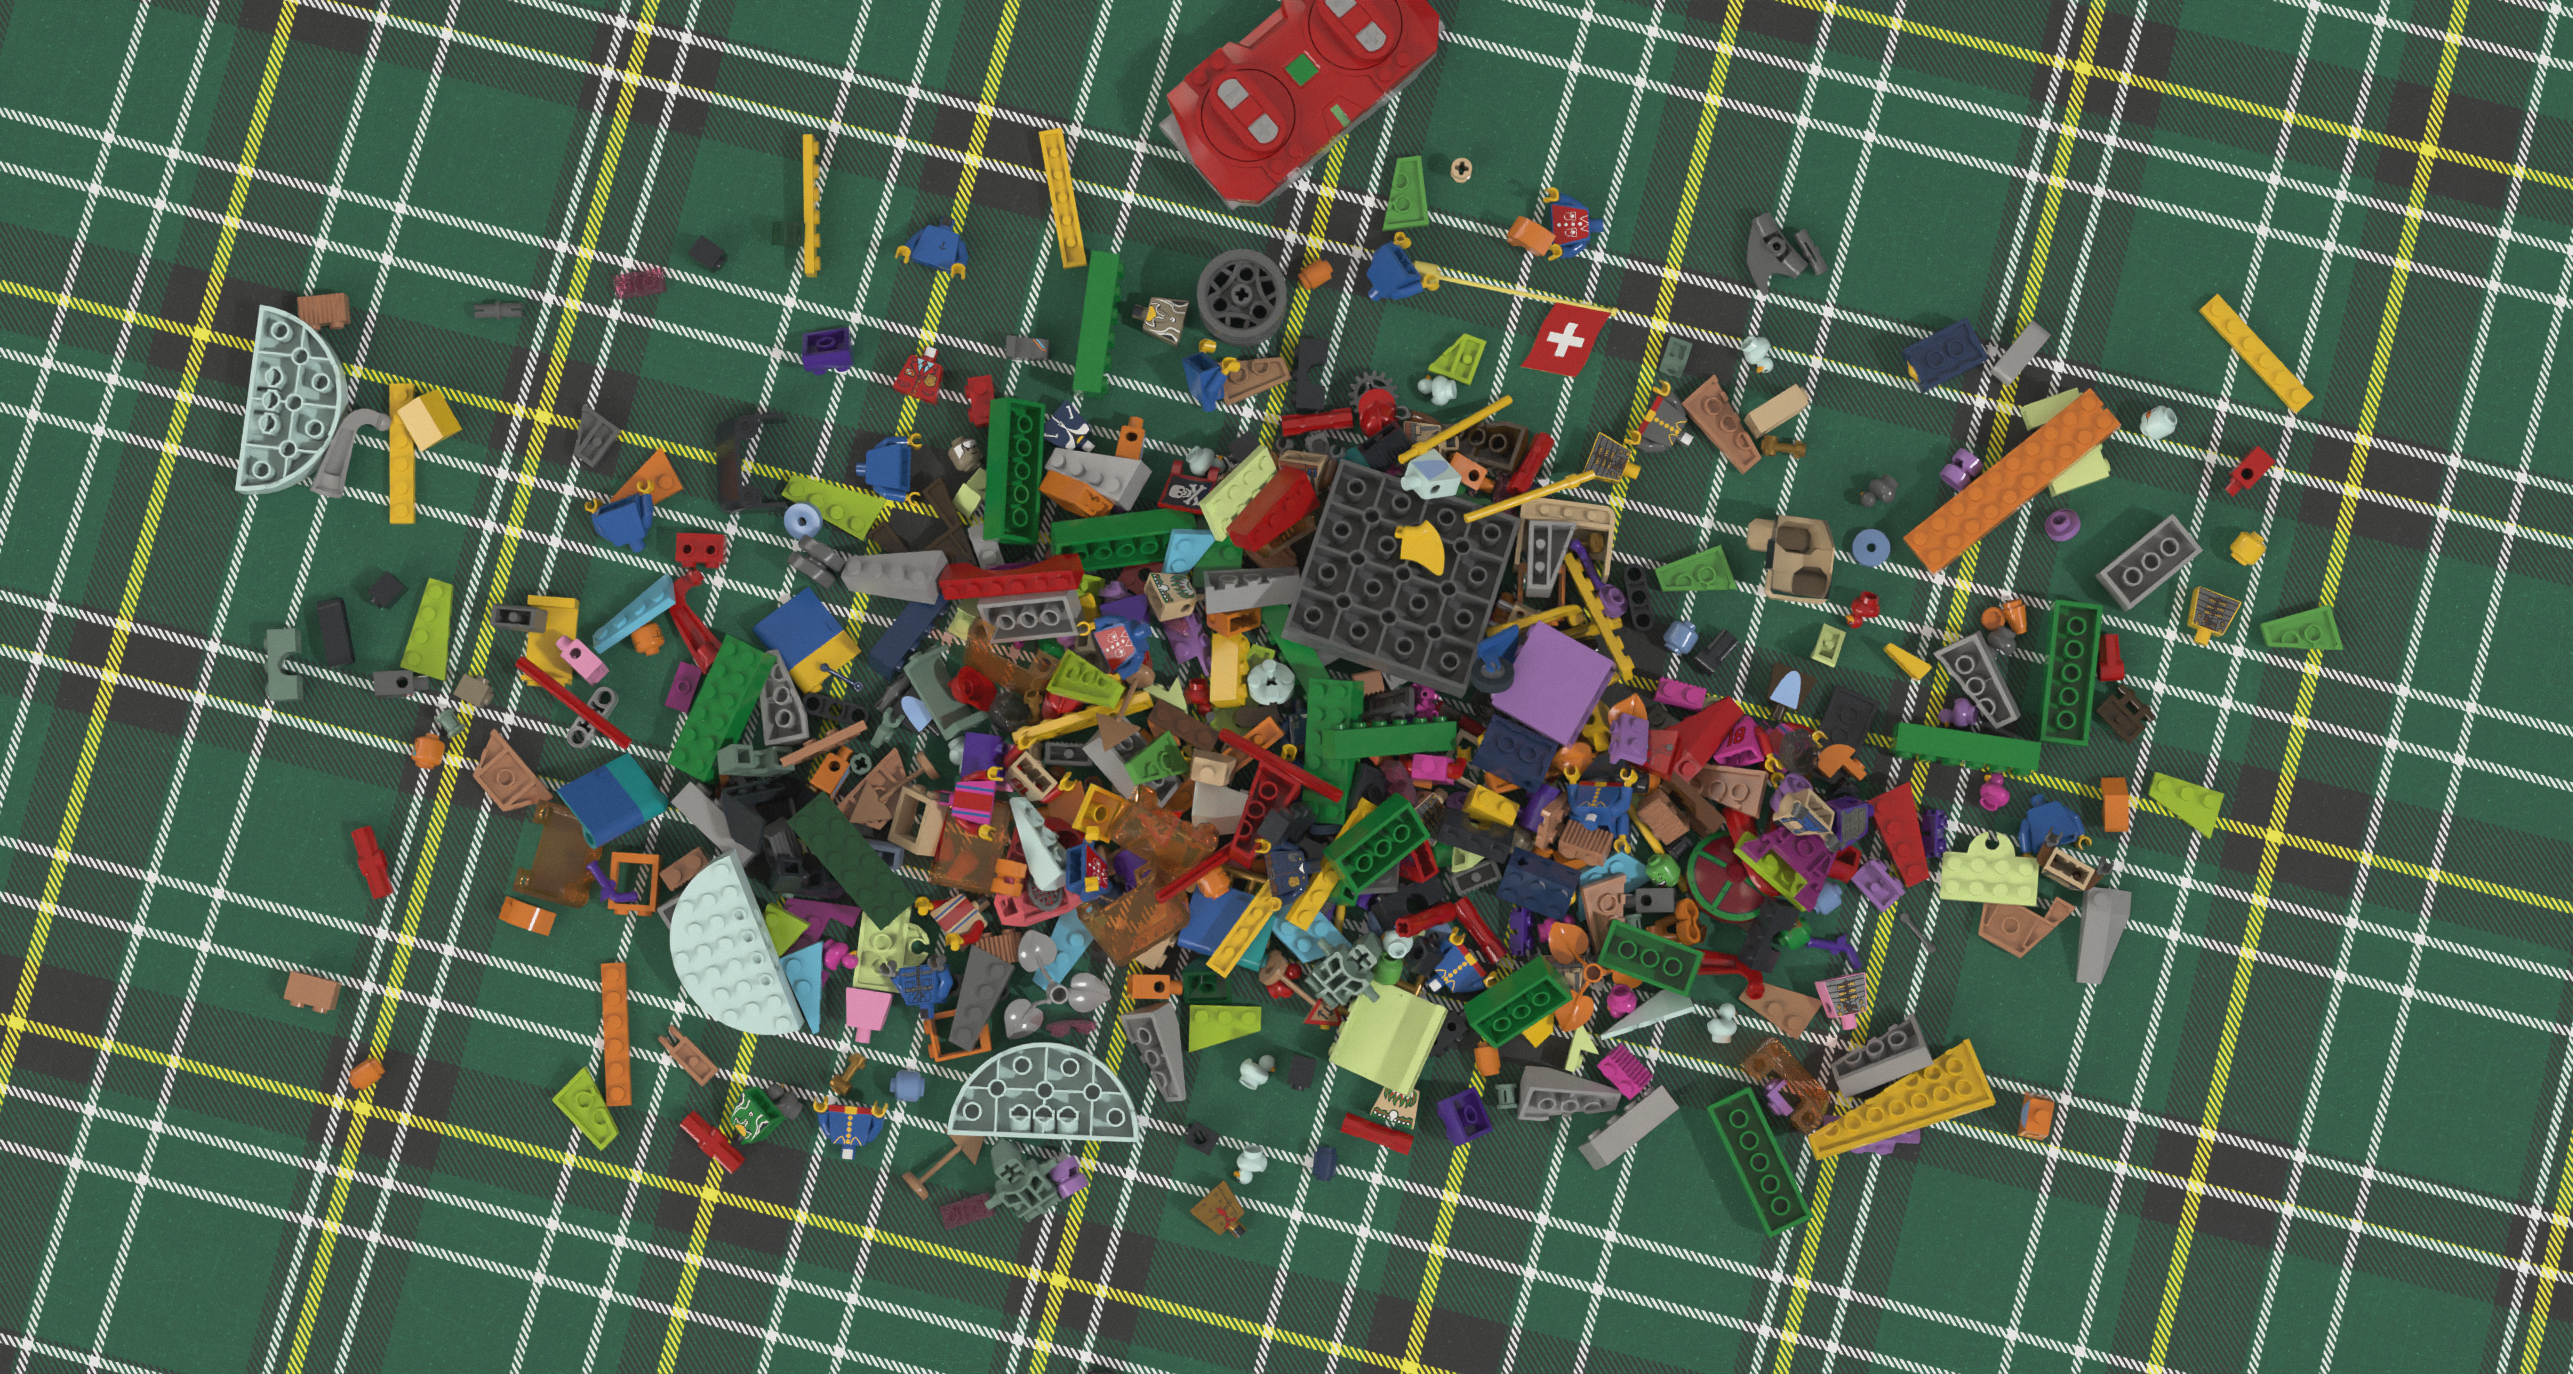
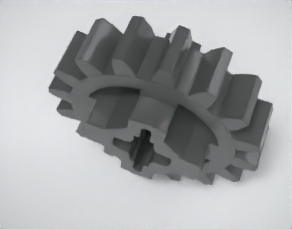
[1348,370,1399,415]

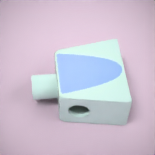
[1401,449,1462,499]

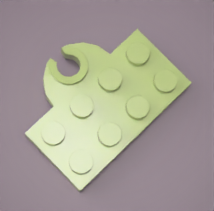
[1199,445,1278,542]
[1940,832,2039,907]
[852,905,930,993]

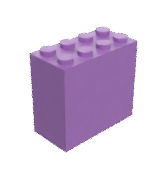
[1491,620,1618,750]

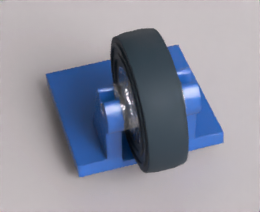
[1471,624,1519,694]

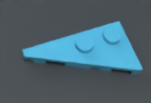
[1161,529,1215,576]
[779,940,824,1034]

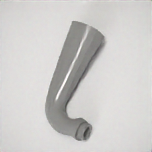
[310,409,391,498]

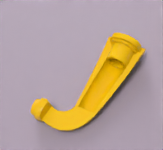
[1486,605,1585,638]

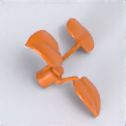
[1552,693,1661,795]
[1548,922,1643,1032]

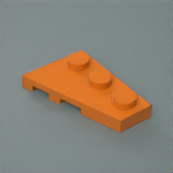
[609,447,684,505]

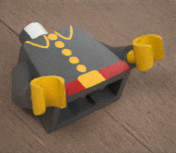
[1624,380,1694,453]

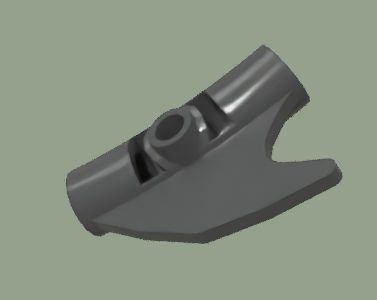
[1746,212,1809,296]

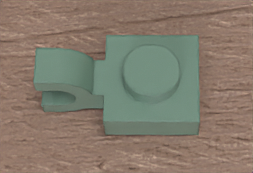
[870,707,905,748]

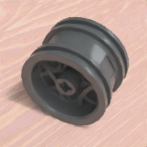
[1197,249,1287,347]

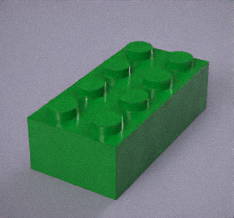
[1192,514,1243,589]
[1322,792,1431,895]
[1597,919,1705,998]
[1463,955,1573,1049]

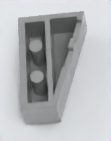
[1526,520,1577,598]

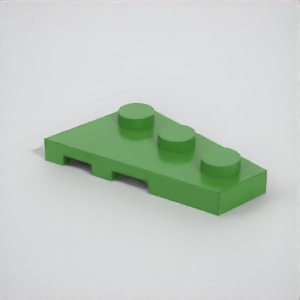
[1383,156,1429,231]
[1654,545,1737,592]
[2260,605,2344,651]
[1124,730,1190,785]

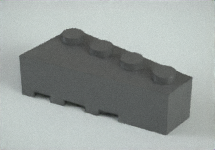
[949,944,1016,1052]

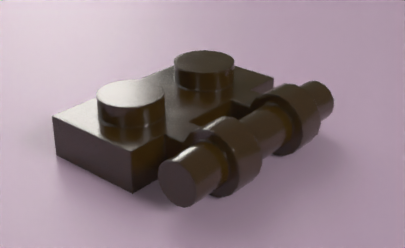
[2094,683,2156,745]

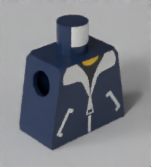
[1043,400,1097,453]

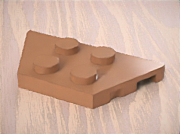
[780,720,867,768]
[473,729,555,812]
[837,747,910,830]
[1535,790,1572,849]

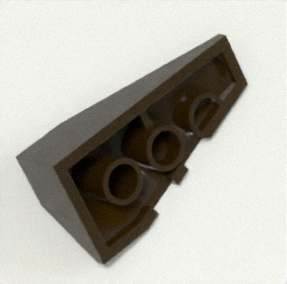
[1440,421,1528,476]

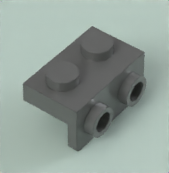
[1362,686,1414,725]

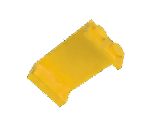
[521,595,579,687]

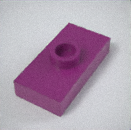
[665,661,703,714]

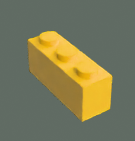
[1210,633,1250,708]

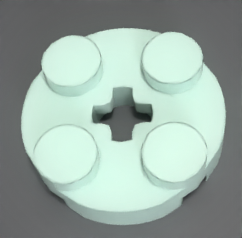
[1247,659,1295,705]

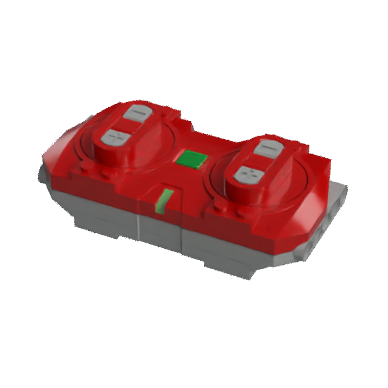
[1158,0,1446,211]

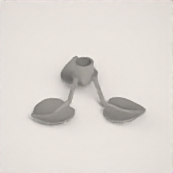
[1004,929,1111,1039]

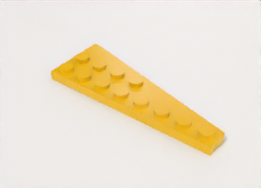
[1808,1039,1996,1161]

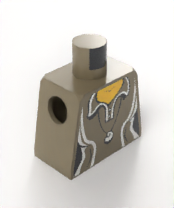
[1132,297,1190,348]

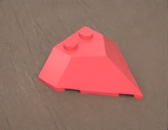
[994,827,1083,927]

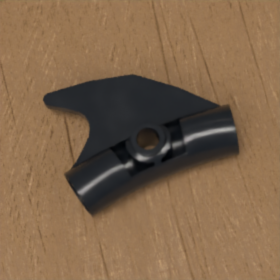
[1576,752,1650,794]

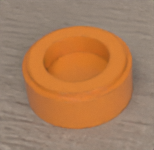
[1981,607,2006,631]

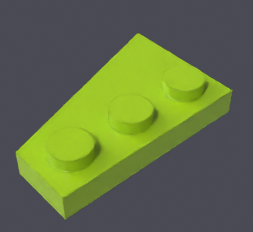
[1189,1005,1261,1052]
[552,1066,620,1151]

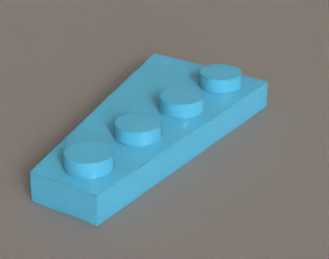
[593,573,676,654]
[1032,902,1109,991]

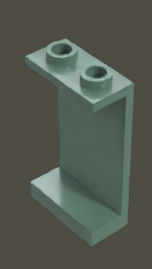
[903,644,990,741]

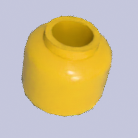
[2230,530,2266,566]

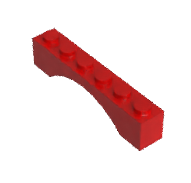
[938,553,1084,600]

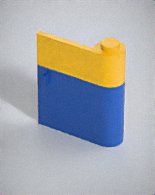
[752,586,862,696]

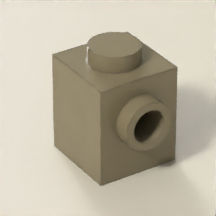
[453,673,494,709]

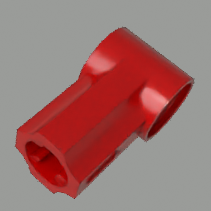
[2096,634,2125,682]

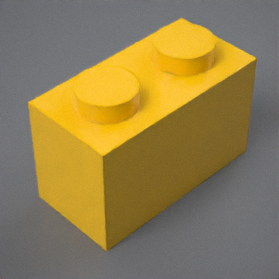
[1461,784,1520,827]

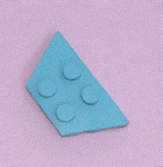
[1576,849,1650,922]
[1272,902,1352,964]

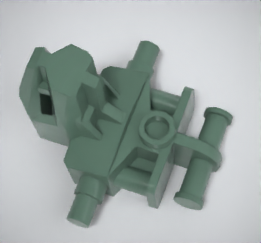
[1304,931,1383,1010]
[984,1137,1063,1222]

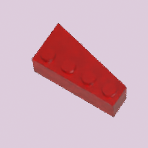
[1226,465,1321,553]
[1229,760,1301,869]
[1866,781,1930,888]

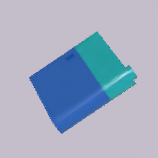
[556,752,669,849]
[1177,884,1278,972]

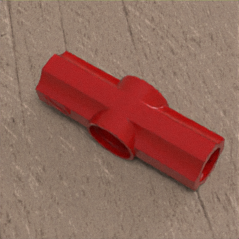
[351,826,395,900]
[680,1110,746,1174]

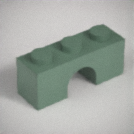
[264,628,303,702]
[717,744,795,777]

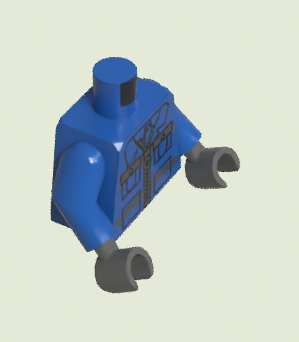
[879,954,954,1019]

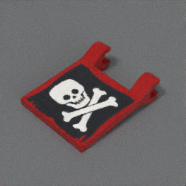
[1158,459,1220,515]

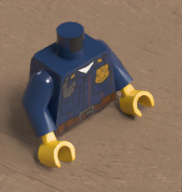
[1277,698,1307,760]
[1255,839,1321,913]

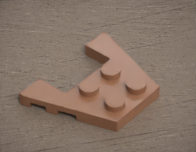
[1978,897,2075,959]

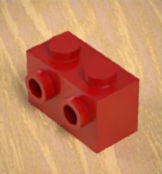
[964,375,996,428]
[675,533,727,569]

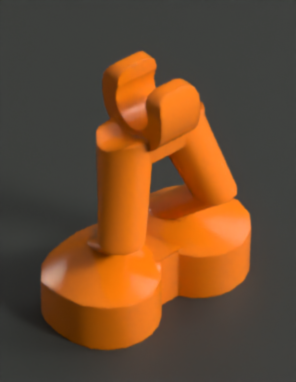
[1646,898,1700,946]

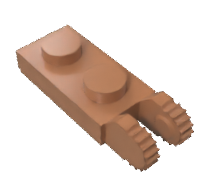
[658,1024,720,1087]

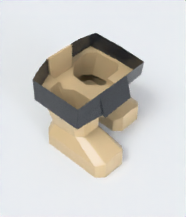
[1746,515,1835,605]

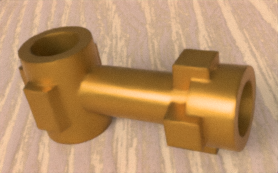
[1760,435,1806,459]
[1566,533,1605,555]
[1024,689,1044,727]
[829,1052,867,1096]

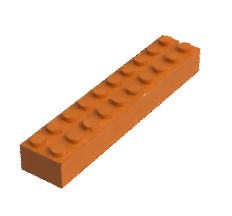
[1903,388,2121,577]

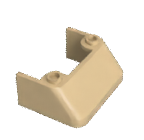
[1512,498,1615,585]

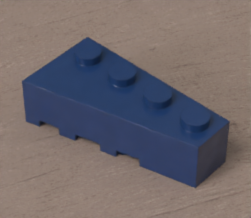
[868,591,950,682]

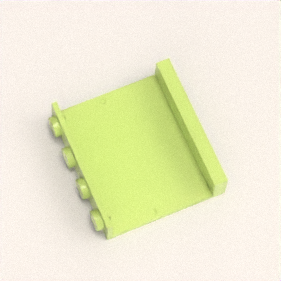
[1328,979,1449,1098]

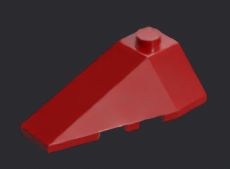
[1663,695,1744,783]

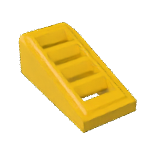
[1883,643,1932,682]

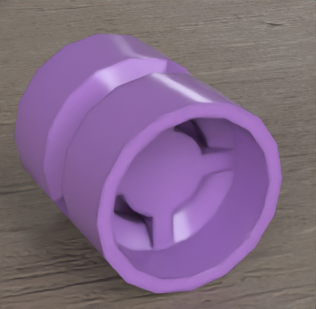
[1939,448,1984,492]
[1770,773,1813,812]
[1049,1155,1089,1199]

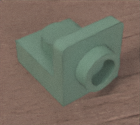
[1659,336,1693,378]

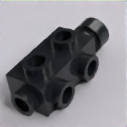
[1429,1001,1469,1058]

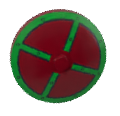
[1685,831,1777,924]

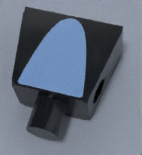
[891,686,942,738]

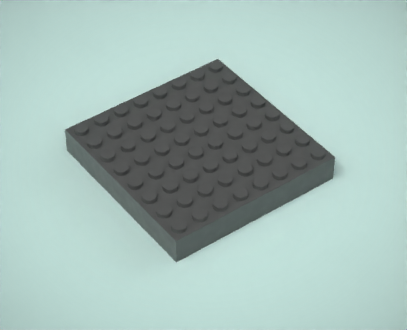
[1281,459,1521,698]

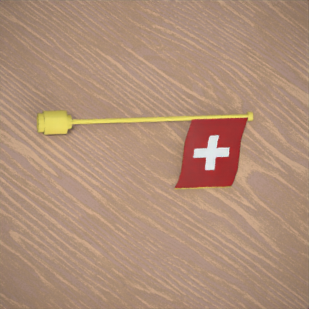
[1412,260,1617,378]

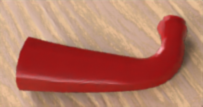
[669,568,722,675]
[1721,807,1783,896]
[1696,949,1765,1000]

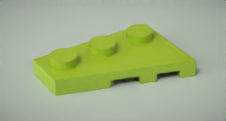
[2148,772,2224,839]
[763,902,812,959]

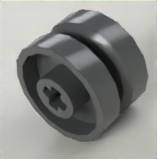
[786,534,846,590]

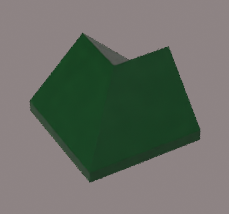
[1182,954,1232,1005]

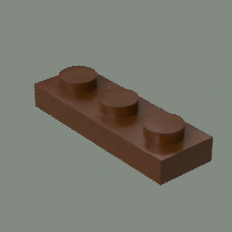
[1147,699,1220,752]

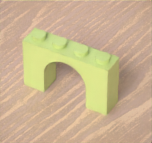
[2020,388,2110,497]

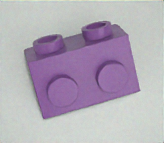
[1608,713,1649,765]
[1850,858,1905,913]
[1762,1078,1793,1116]

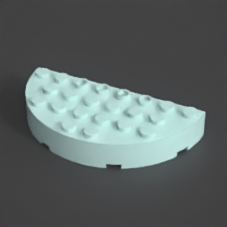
[235,305,348,495]
[670,848,805,1035]
[947,1042,1140,1142]

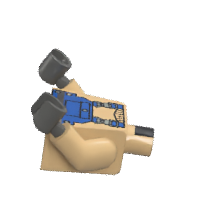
[1773,788,1842,853]

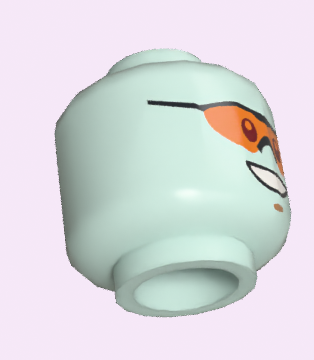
[2140,405,2177,440]

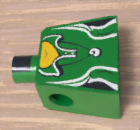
[730,1086,786,1145]

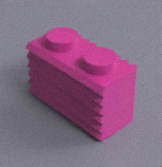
[1653,676,1707,713]
[1596,1043,1653,1100]

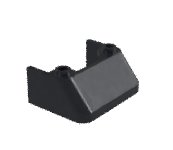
[715,413,790,515]
[720,776,819,855]

